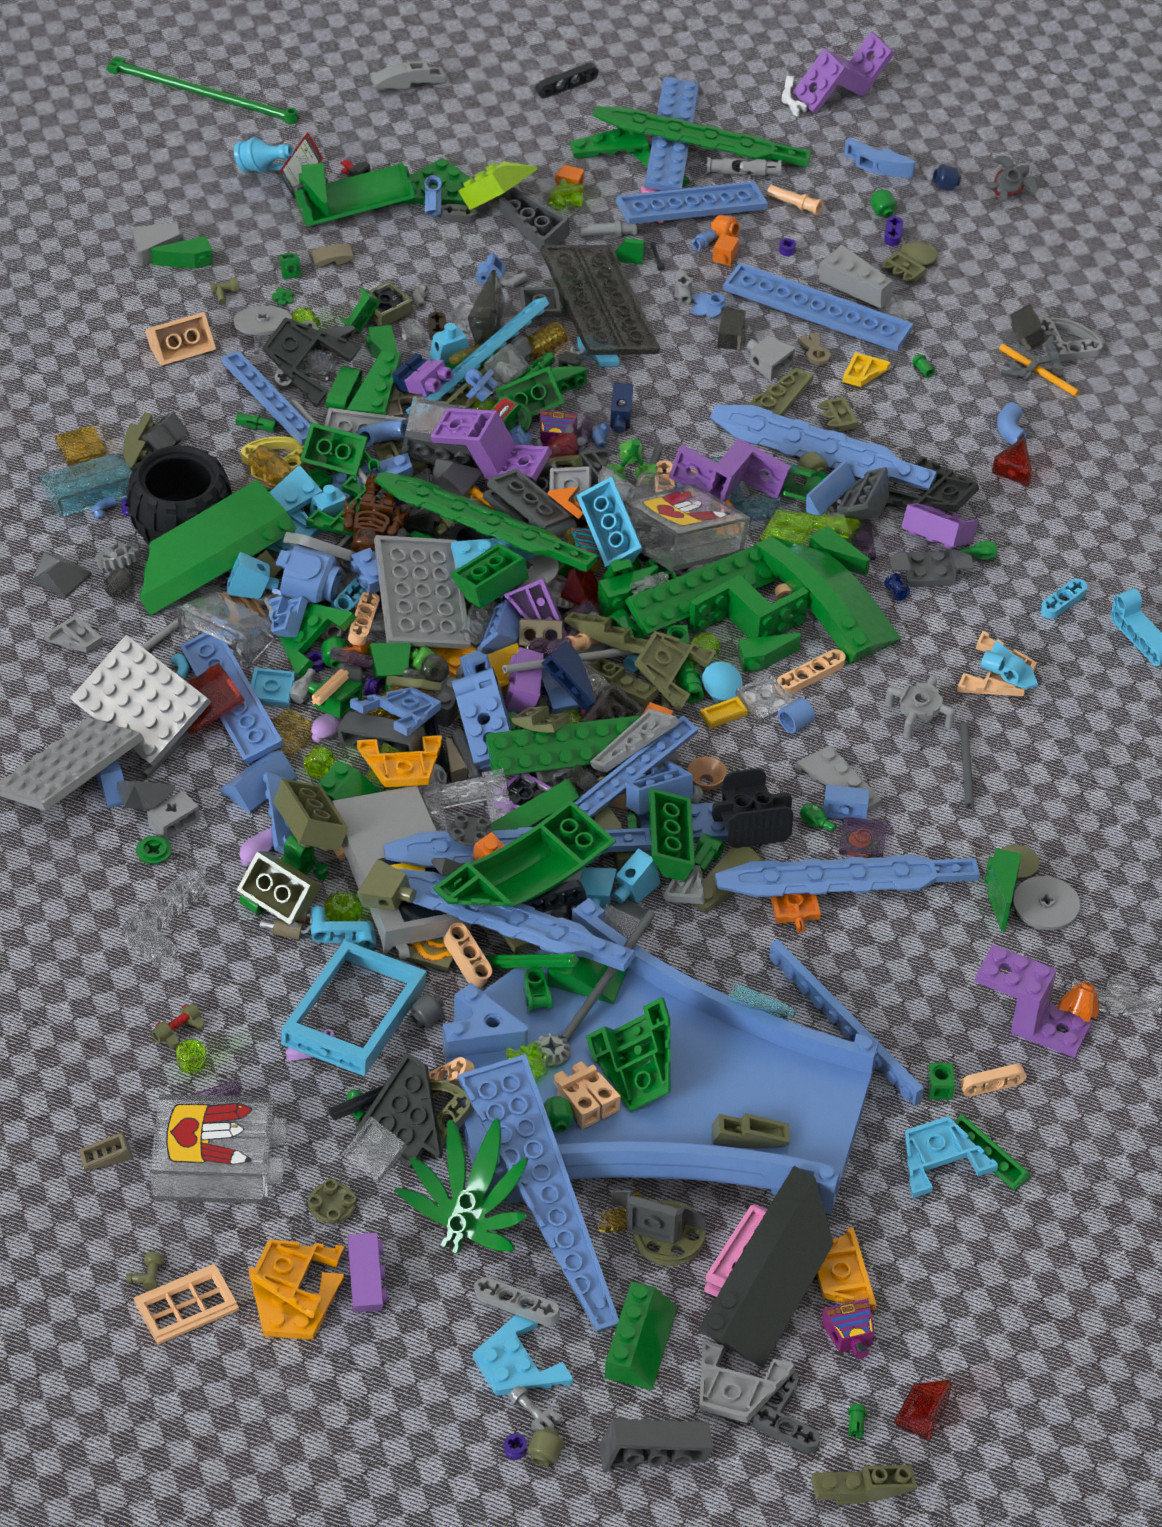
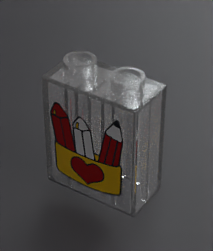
[623,484,750,571]
[150,1094,287,1204]

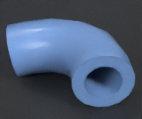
[997,402,1027,448]
[356,420,408,447]

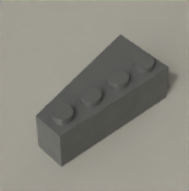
[499,187,570,256]
[336,711,426,753]

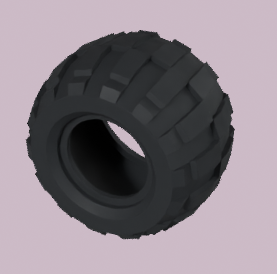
[126,445,232,544]

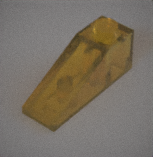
[248,445,294,487]

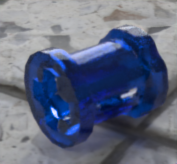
[884,573,910,601]

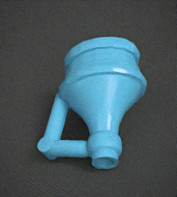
[234,137,293,173]

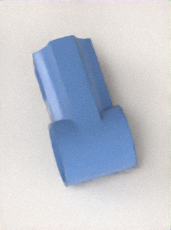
[425,175,442,216]

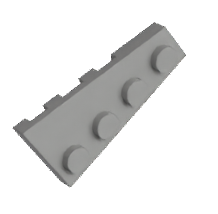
[324,408,407,434]

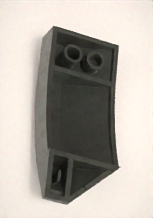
[698,1166,834,1368]

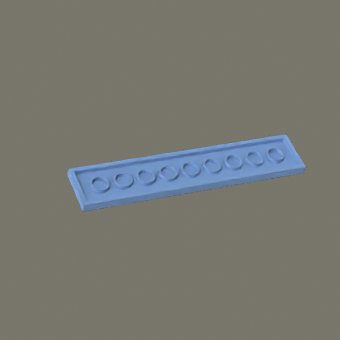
[644,77,699,191]
[723,263,913,352]

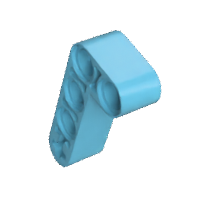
[1111,588,1162,667]

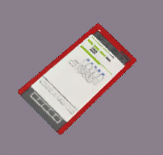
[278,132,323,199]

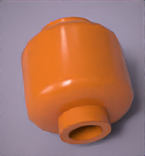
[711,215,740,239]

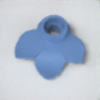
[691,293,726,318]

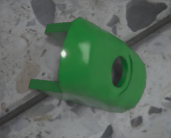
[782,463,827,501]

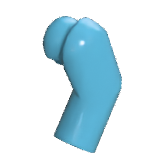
[171,653,190,679]

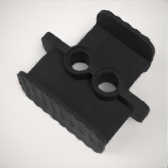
[712,768,794,848]

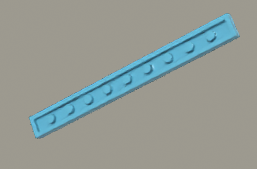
[406,297,549,417]

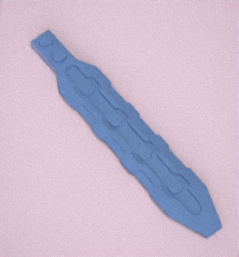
[710,405,937,491]
[384,827,651,868]
[715,854,980,897]
[398,869,635,971]

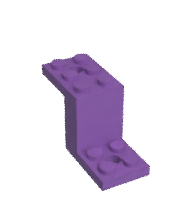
[793,32,895,114]
[430,408,552,482]
[669,438,791,506]
[974,944,1093,1058]

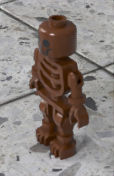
[343,473,410,553]

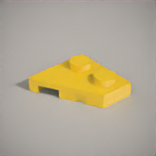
[842,352,891,387]

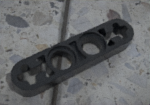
[535,63,599,98]

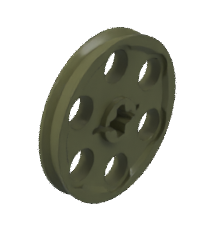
[633,1200,706,1266]

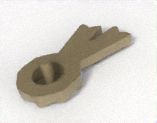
[798,332,831,366]

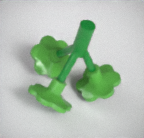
[605,439,657,482]

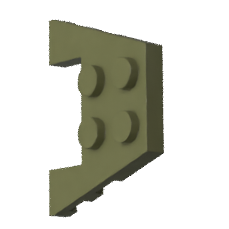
[634,631,716,711]

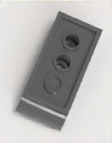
[483,468,577,540]

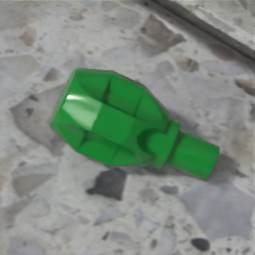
[961,541,998,561]
[800,803,837,832]

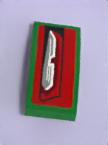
[491,396,521,424]

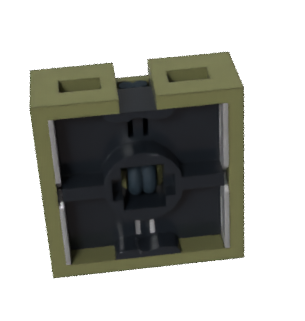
[358,281,412,326]

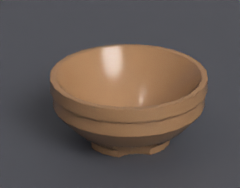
[687,756,727,791]

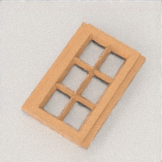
[134,1264,239,1345]

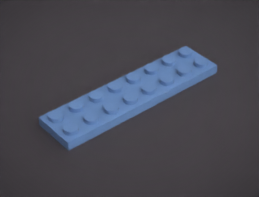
[616,181,768,224]
[179,626,284,765]

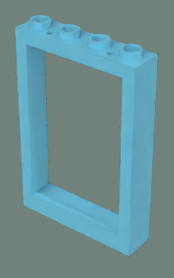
[281,940,426,1076]

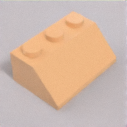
[145,312,216,366]

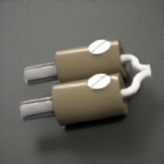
[260,907,312,940]

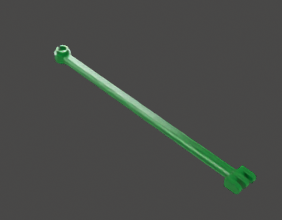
[106,56,299,124]

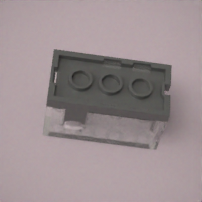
[401,396,480,469]

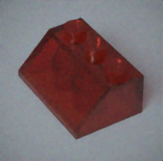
[187,663,245,736]

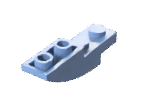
[844,137,916,178]

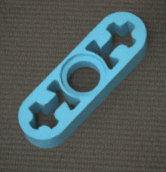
[1041,578,1087,619]

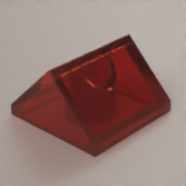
[560,567,598,609]
[894,1380,952,1440]

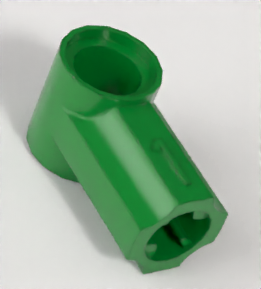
[694,833,725,875]

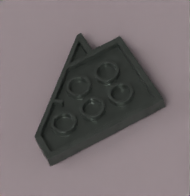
[355,1052,443,1169]

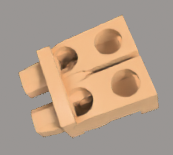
[554,1061,621,1130]

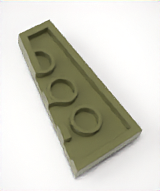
[742,367,813,416]
[692,846,765,914]

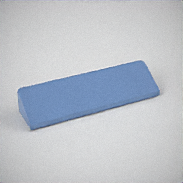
[806,461,856,516]

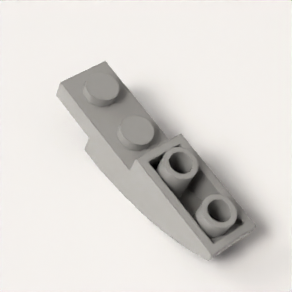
[370,61,446,90]

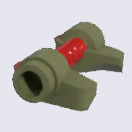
[152,1003,204,1049]

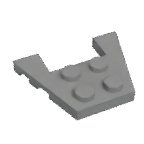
[699,1340,795,1423]

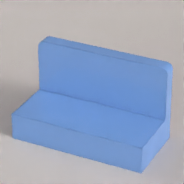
[823,785,869,822]

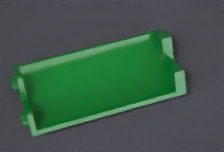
[294,163,417,227]

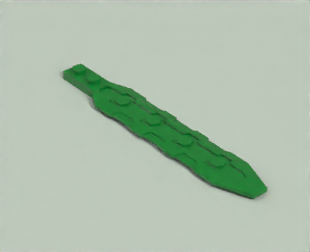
[593,106,811,167]
[375,472,598,572]

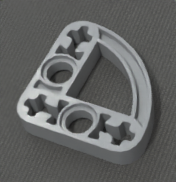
[1036,318,1103,362]
[283,532,356,562]

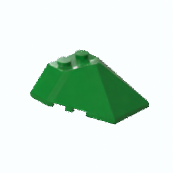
[586,997,671,1112]

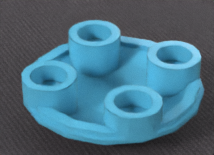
[701,661,742,702]

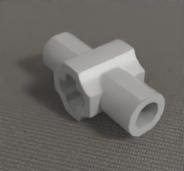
[674,270,692,305]

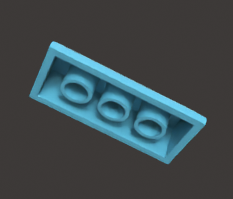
[576,476,643,568]

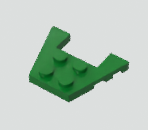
[306,475,381,536]
[279,603,357,678]

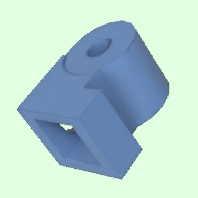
[476,253,506,285]

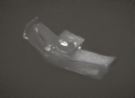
[1071,977,1162,1017]

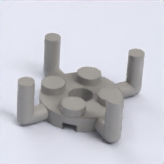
[885,676,955,740]

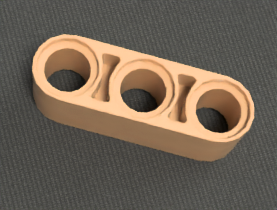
[444,923,492,988]

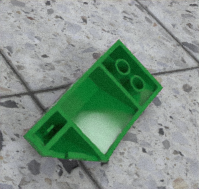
[139,480,297,615]
[755,536,901,665]
[433,800,616,907]

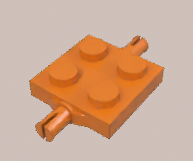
[770,893,821,933]

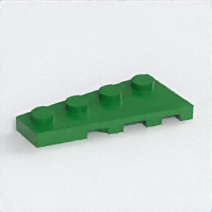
[569,128,650,159]
[347,351,402,415]

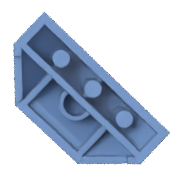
[476,598,521,654]

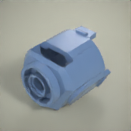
[272,544,342,604]

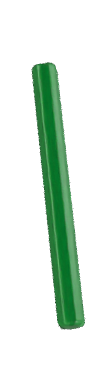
[485,953,579,968]

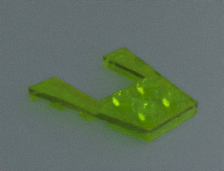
[759,510,860,545]

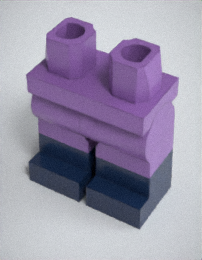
[392,353,453,397]

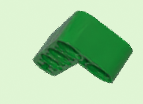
[239,834,314,916]

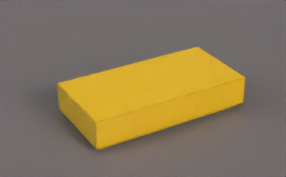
[700,696,748,729]

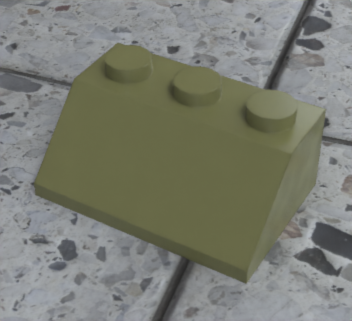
[236,851,321,925]

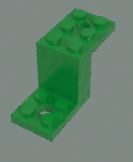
[688,575,809,638]

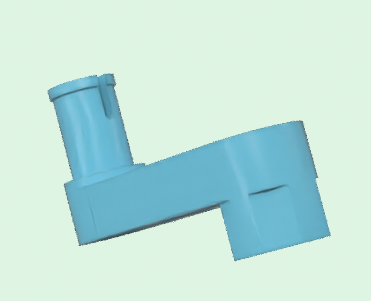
[311,906,377,950]

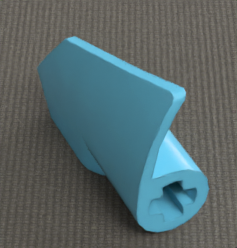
[980,641,1038,689]

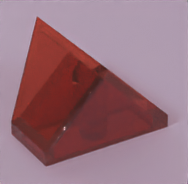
[992,437,1032,487]

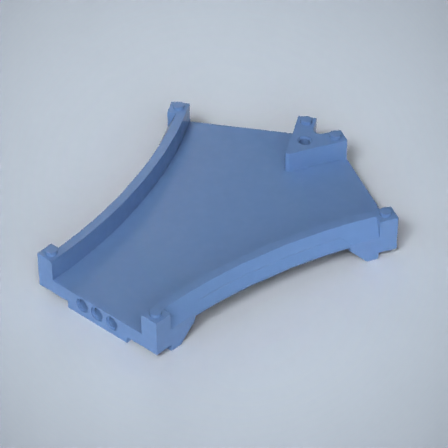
[443,898,879,1214]

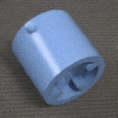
[778,697,815,734]

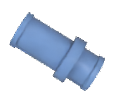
[691,228,718,251]

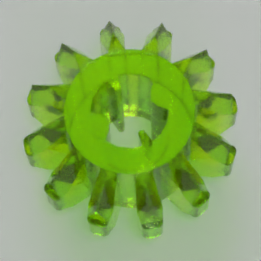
[324,890,362,921]

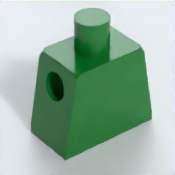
[368,643,411,692]
[308,676,362,719]

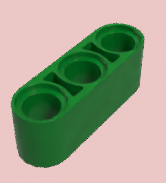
[326,366,362,410]

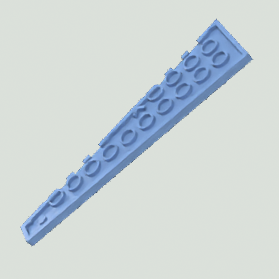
[457,1054,619,1333]

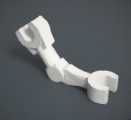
[781,76,807,117]

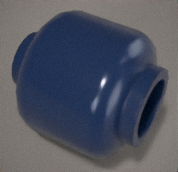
[932,165,961,191]

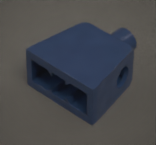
[610,382,633,433]

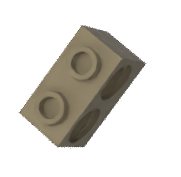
[519,618,564,650]

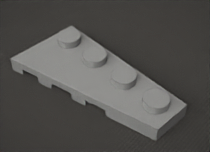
[590,709,679,773]
[795,745,882,812]

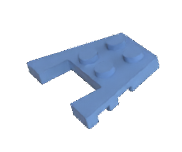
[350,687,441,736]

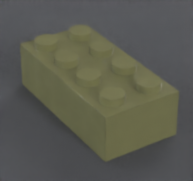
[273,778,348,851]

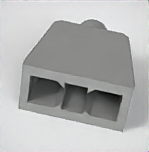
[747,337,796,381]

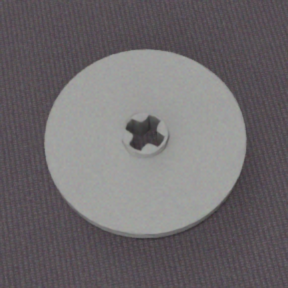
[234,306,292,335]
[513,555,559,590]
[1013,876,1080,930]

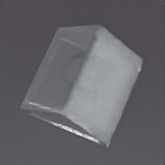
[484,343,530,397]

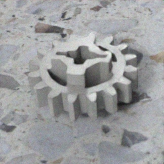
[95,542,141,571]

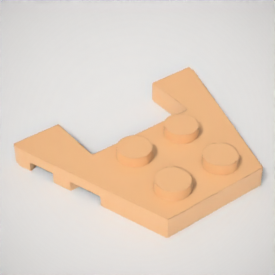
[957,631,1037,696]

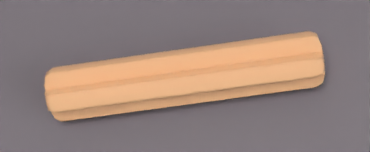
[312,669,349,706]

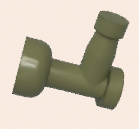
[210,277,239,304]
[126,1252,164,1290]

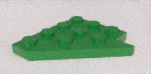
[398,157,471,205]

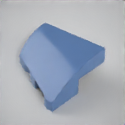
[269,596,308,637]

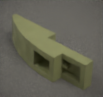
[123,412,155,481]
[583,659,659,706]
[811,1465,917,1505]

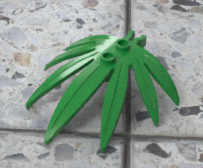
[395,1118,528,1253]

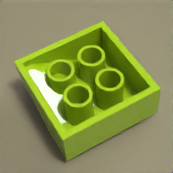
[458,161,538,210]

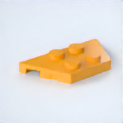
[816,1227,876,1310]

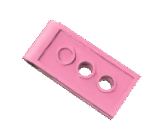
[705,1203,768,1297]

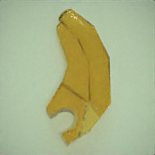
[448,344,482,364]
[599,1191,641,1233]

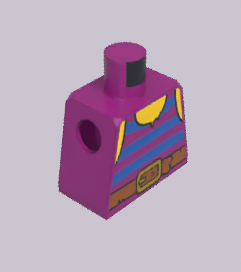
[540,409,578,446]
[822,1299,874,1359]

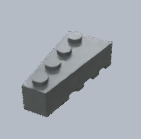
[599,1417,713,1472]

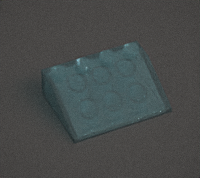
[38,453,132,517]

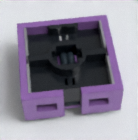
[494,774,552,814]

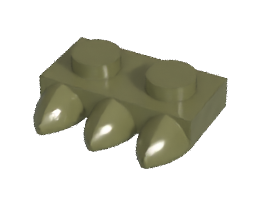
[883,251,927,283]
[818,396,858,432]

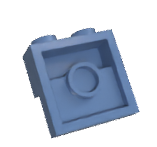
[349,548,380,595]

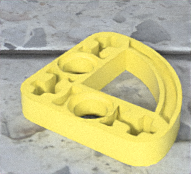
[241,436,308,484]

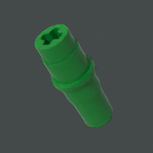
[676,657,704,703]

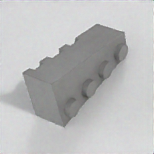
[819,245,892,308]

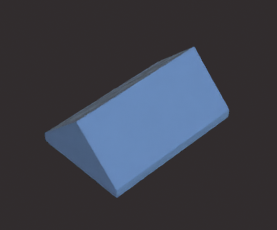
[220,750,297,814]

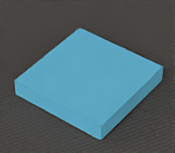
[250,668,296,708]

